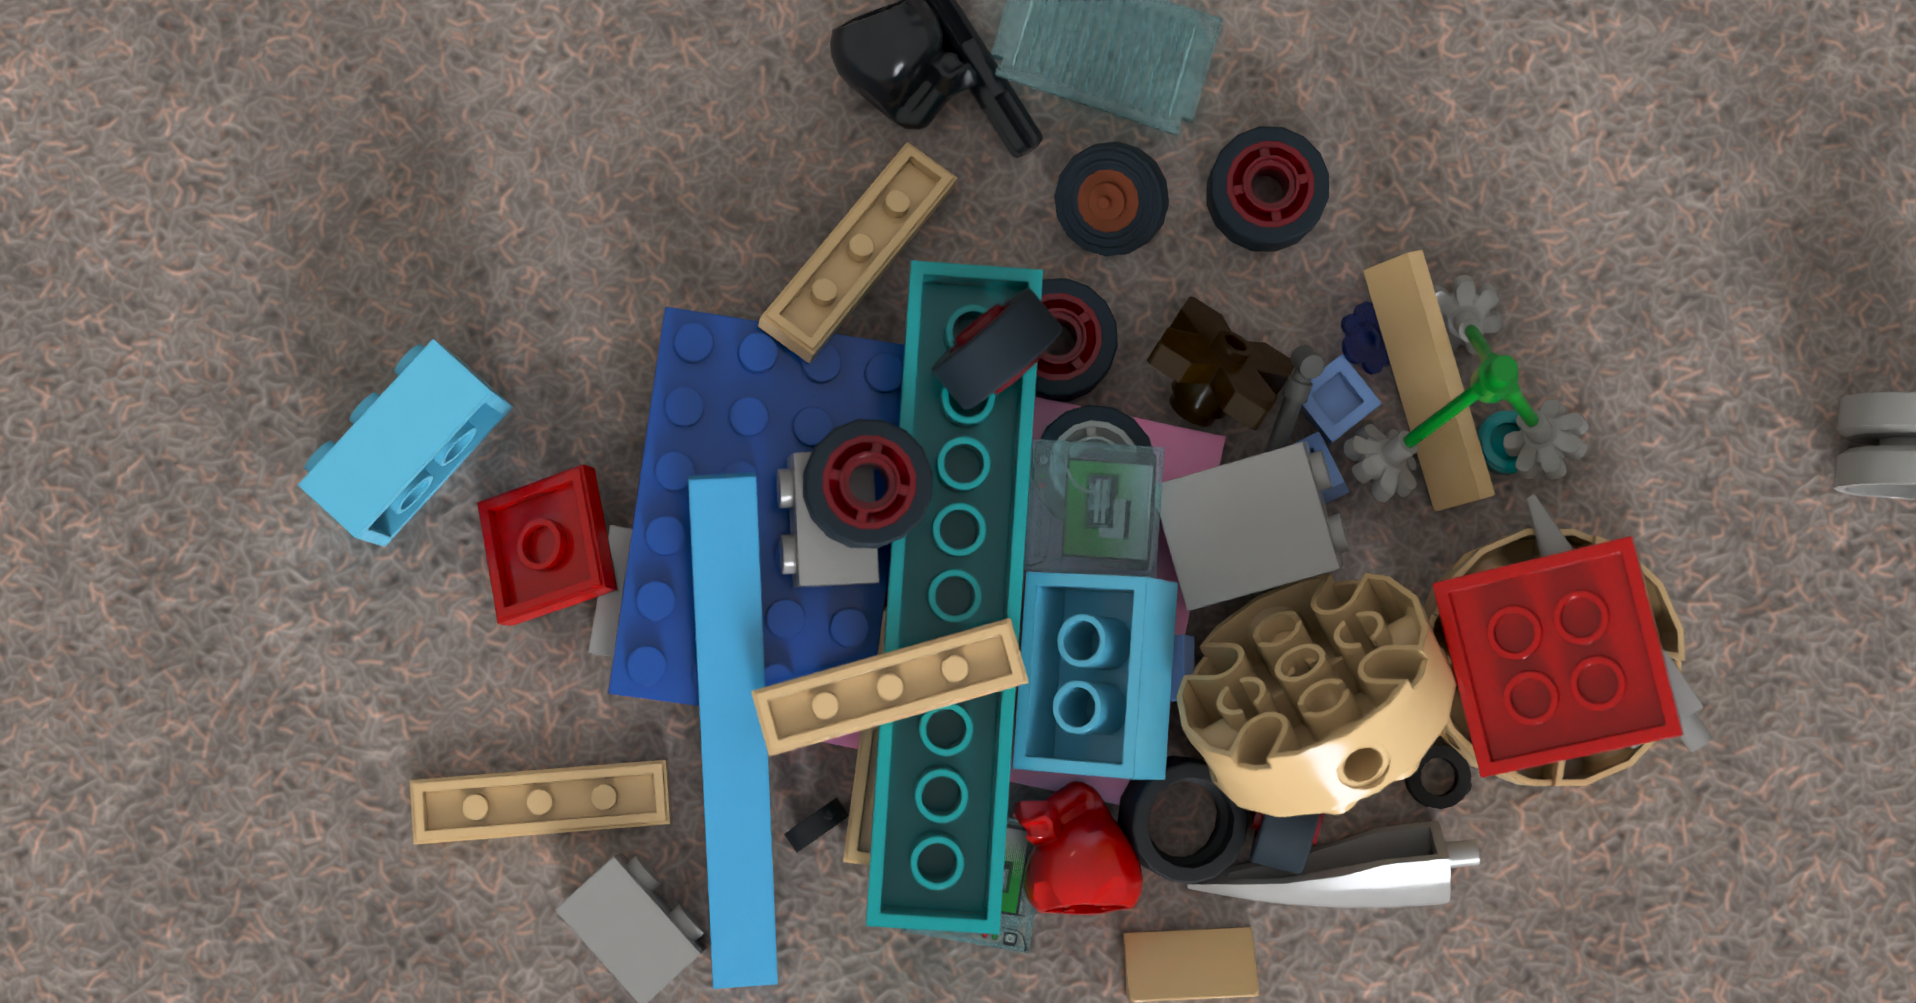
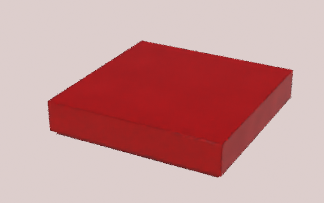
[477,464,617,626]

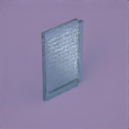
[990,0,1223,136]

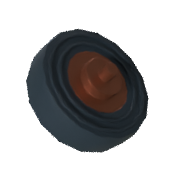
[1054,141,1169,257]

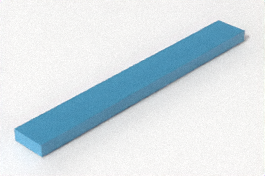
[688,472,778,989]

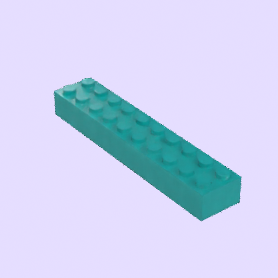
[866,260,1043,934]

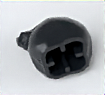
[830,0,978,130]

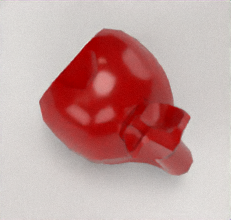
[1012,781,1143,915]

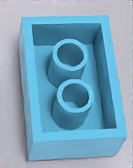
[298,339,513,547]
[1012,571,1178,780]

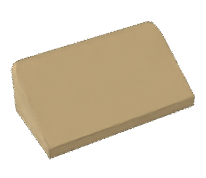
[1123,926,1259,1002]

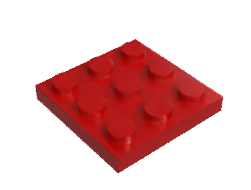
[1432,536,1684,778]

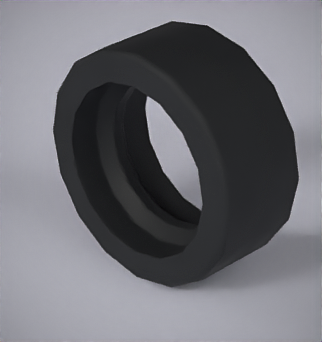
[1117,755,1249,884]

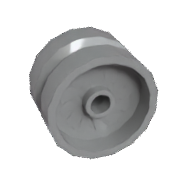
[1833,391,1916,500]

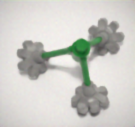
[1344,275,1589,503]

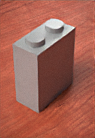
[1155,441,1351,611]

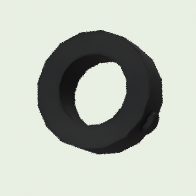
[1405,744,1472,809]
[784,797,849,853]

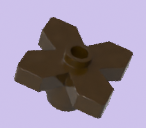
[1147,296,1294,430]

